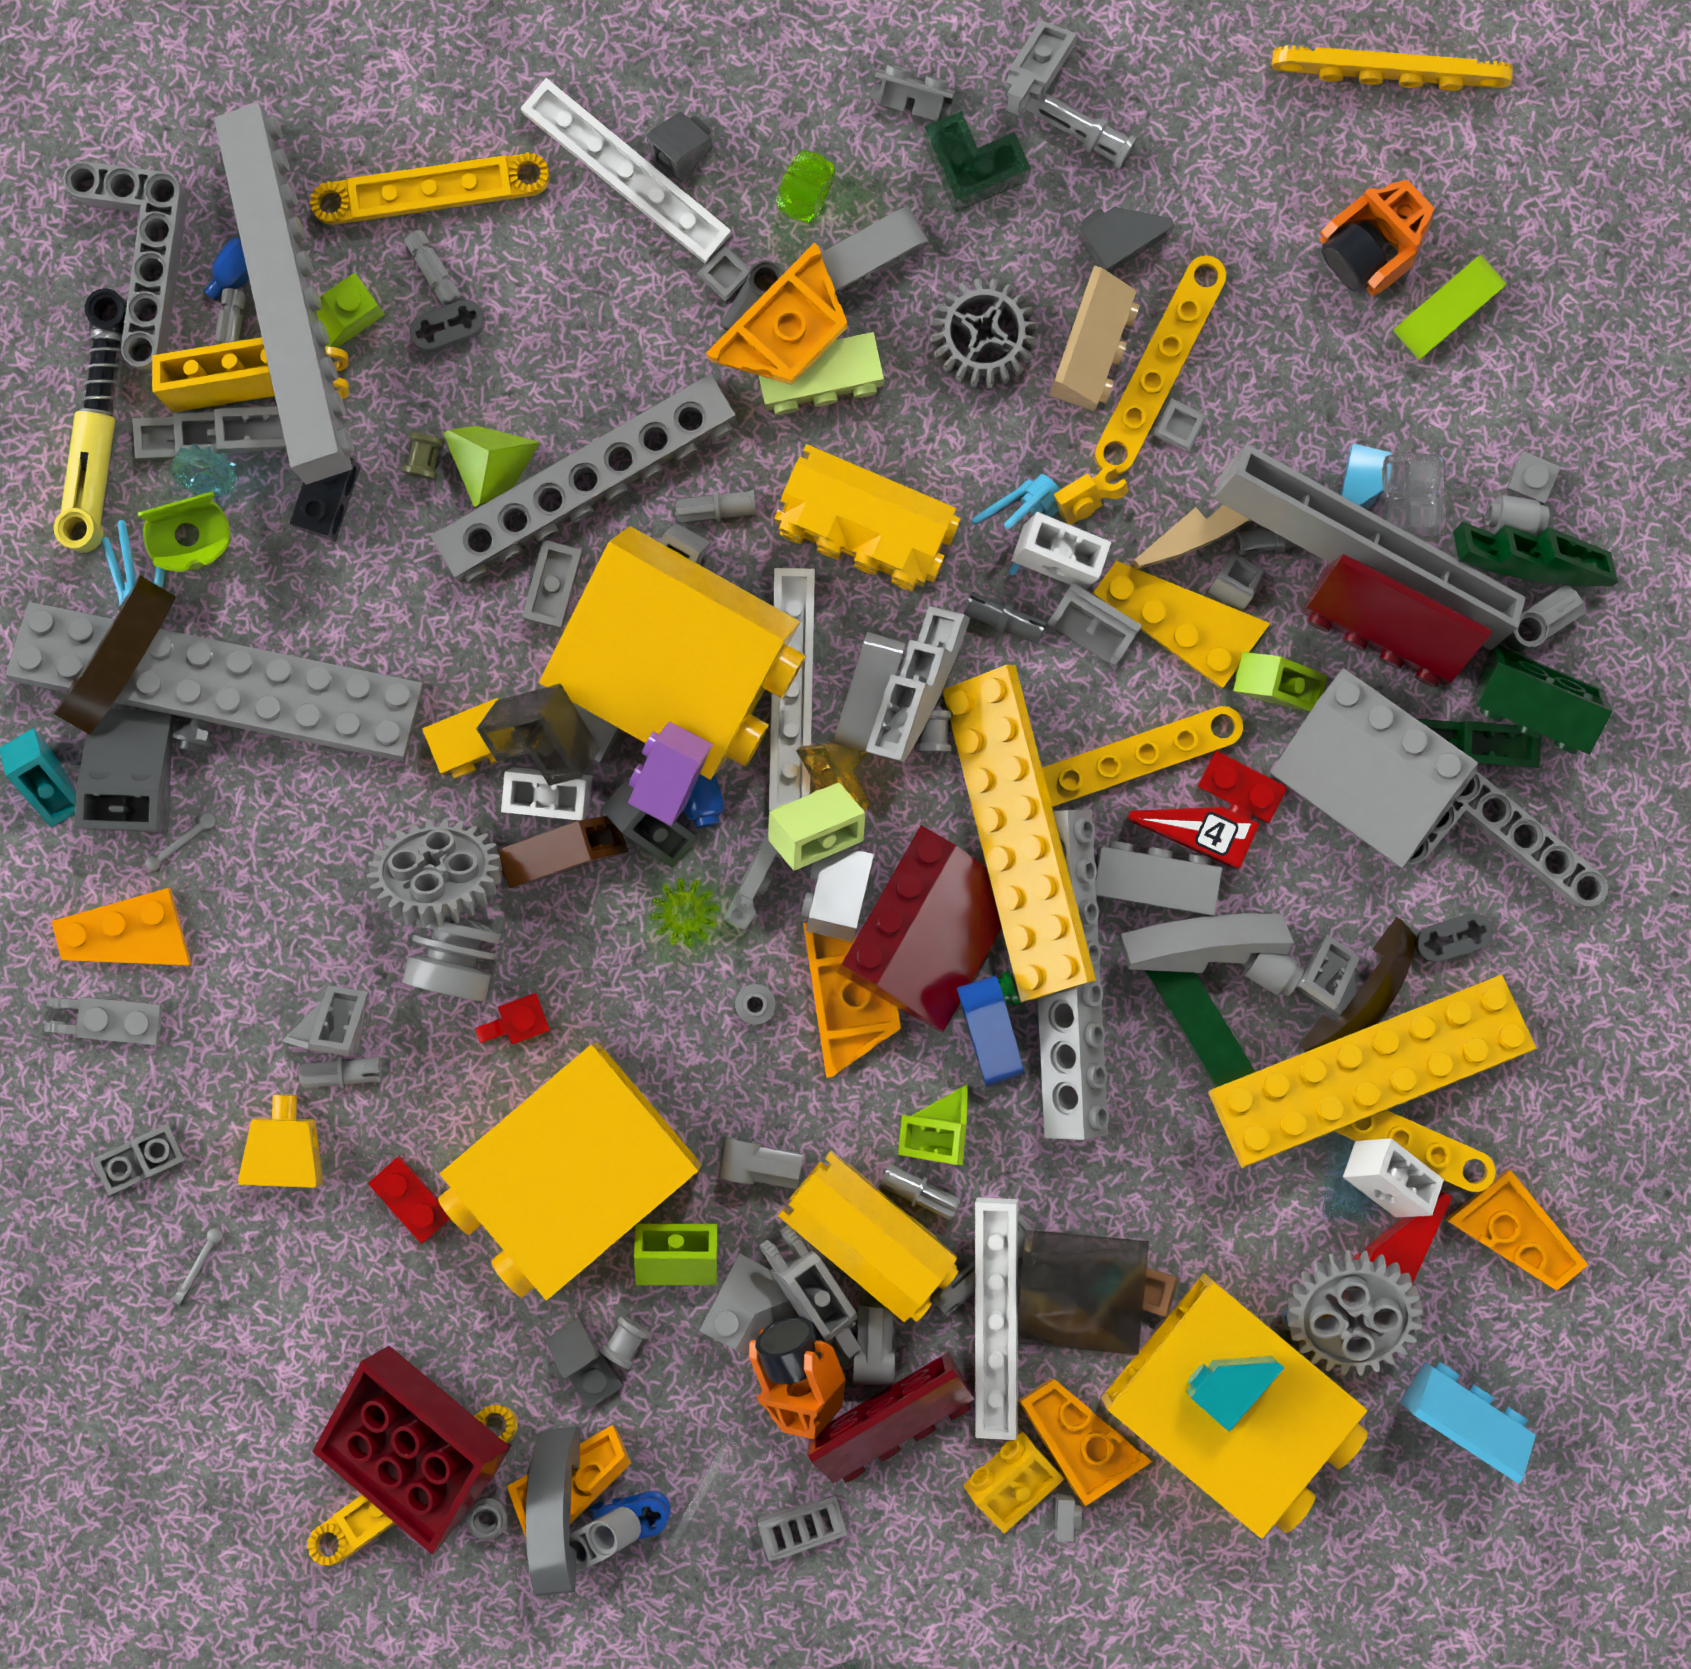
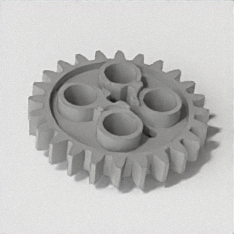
[367,819,502,928]
[1287,1250,1423,1376]

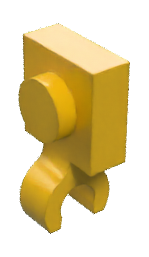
[1053,465,1129,525]

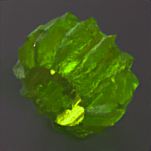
[776,150,835,223]
[650,878,720,947]

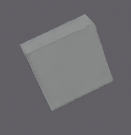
[697,245,750,303]
[1153,398,1207,453]

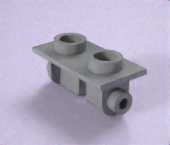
[870,65,956,122]

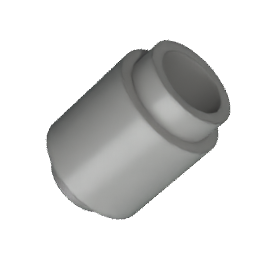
[1485,495,1549,537]
[1240,953,1304,997]

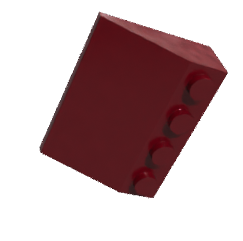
[1301,554,1492,688]
[837,825,1002,1033]
[312,1346,510,1555]
[807,1351,975,1483]

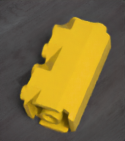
[774,444,961,592]
[778,1150,959,1323]

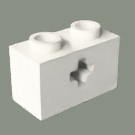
[1011,512,1111,590]
[501,767,593,820]
[1343,1138,1444,1218]

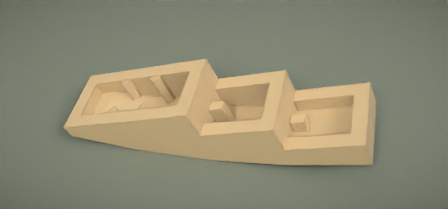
[1131,505,1252,569]

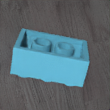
[1399,1361,1536,1484]

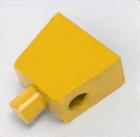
[238,1094,323,1188]

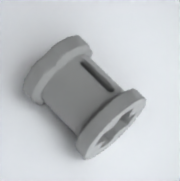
[915,710,952,753]
[599,1315,651,1369]

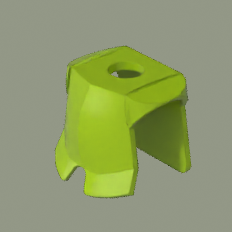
[137,491,230,572]

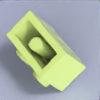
[768,782,865,871]

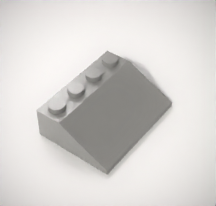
[1270,668,1478,869]

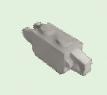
[760,1225,861,1359]

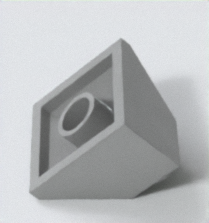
[699,1253,798,1355]

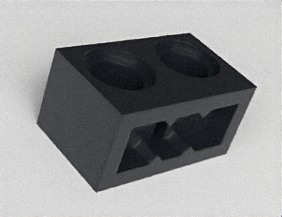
[290,458,361,542]

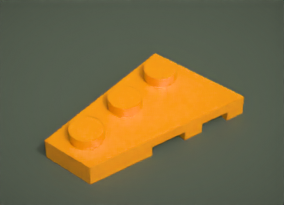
[51,888,192,966]
[1445,1169,1588,1291]
[1018,1378,1153,1507]
[507,1425,631,1538]

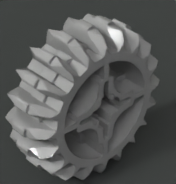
[930,278,1038,388]

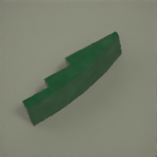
[1453,522,1618,587]
[1417,719,1541,768]
[1144,970,1255,1087]

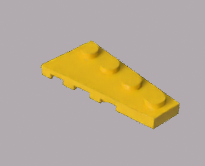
[1092,560,1270,689]

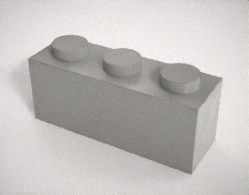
[1095,840,1222,916]

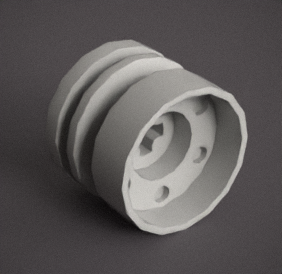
[402,917,501,1002]

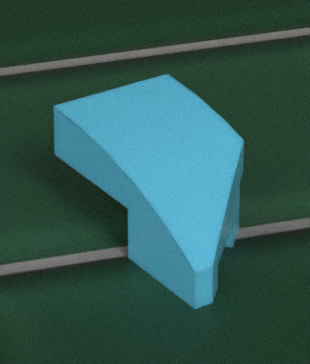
[1339,443,1392,509]

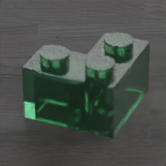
[923,111,1031,213]

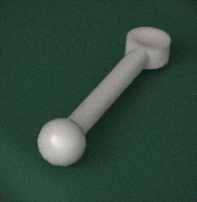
[145,813,216,871]
[172,1228,223,1306]

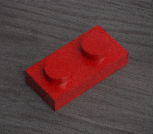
[1196,750,1288,824]
[367,1155,450,1244]

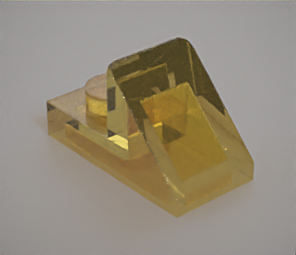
[796,743,870,811]

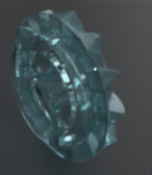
[171,443,237,498]

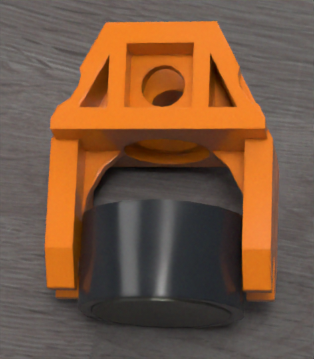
[1319,180,1435,297]
[749,1317,846,1439]

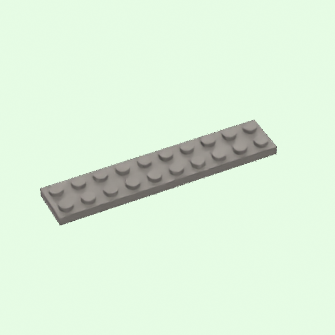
[5,602,423,762]

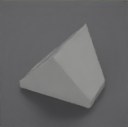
[1296,934,1360,1018]
[282,985,368,1056]

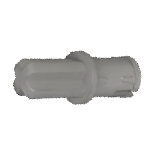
[675,490,757,523]
[299,1056,382,1089]
[879,1163,960,1220]

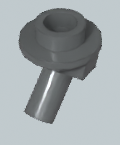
[172,719,214,754]

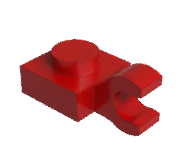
[474,992,550,1044]

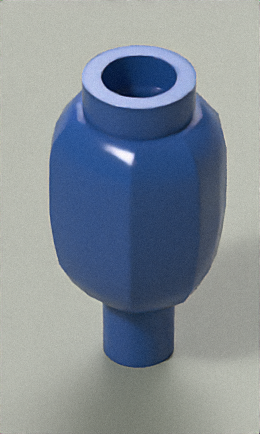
[203,237,249,301]
[684,774,723,828]

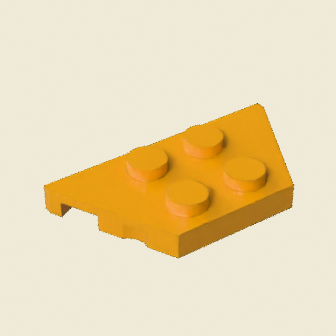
[706,243,848,385]
[803,923,901,1078]

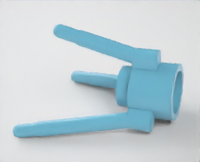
[971,474,1060,576]
[102,520,165,606]

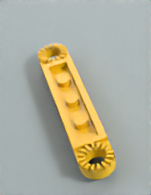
[1271,45,1513,91]
[310,152,550,225]
[1094,255,1226,475]
[1042,706,1243,807]
[1334,1110,1496,1192]
[307,1405,518,1566]

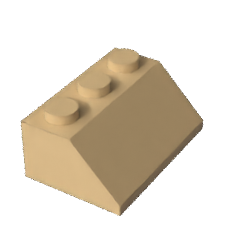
[1049,265,1140,411]

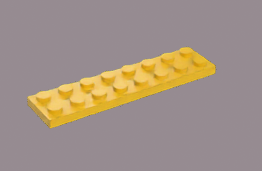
[942,665,1096,1002]
[1208,974,1537,1168]

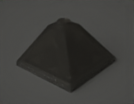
[1018,1230,1149,1355]

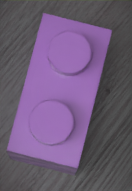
[628,721,713,826]

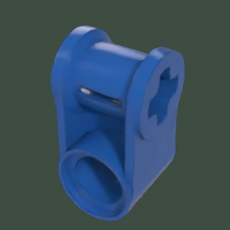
[589,1491,671,1540]

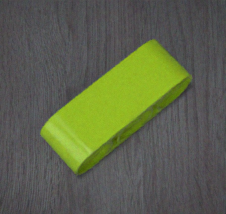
[1393,254,1507,361]

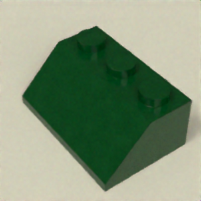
[1474,645,1612,755]

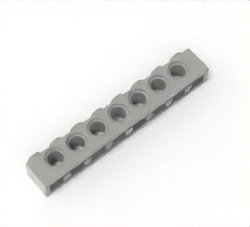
[430,374,737,583]
[1038,809,1109,1140]

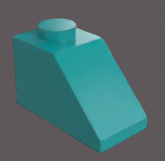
[0,728,76,828]
[1186,1356,1284,1432]

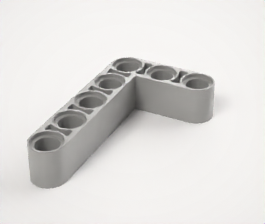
[63,161,188,374]
[1405,772,1608,907]

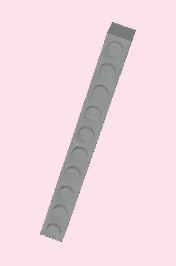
[214,102,354,484]

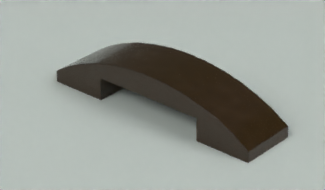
[54,575,176,735]
[1299,917,1416,1052]

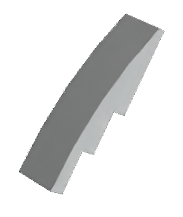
[132,406,286,461]
[866,606,970,763]
[1118,913,1294,973]

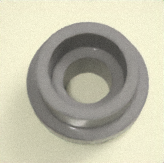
[735,984,776,1025]
[466,1498,508,1540]

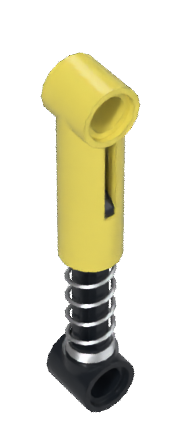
[54,288,127,553]

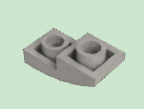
[92,1124,185,1196]

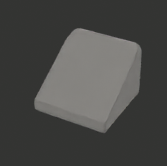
[1208,551,1266,612]

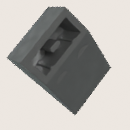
[75,709,173,833]

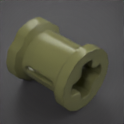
[401,432,445,480]

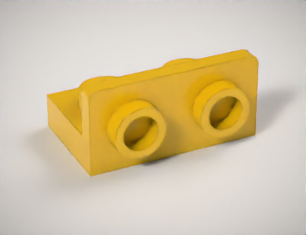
[963,1431,1065,1534]

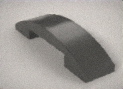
[526,1426,581,1596]

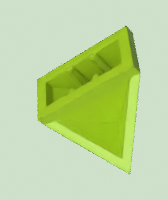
[443,426,540,507]
[898,1084,968,1165]

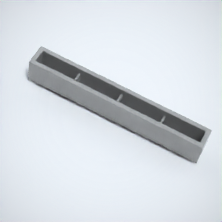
[1213,444,1526,650]

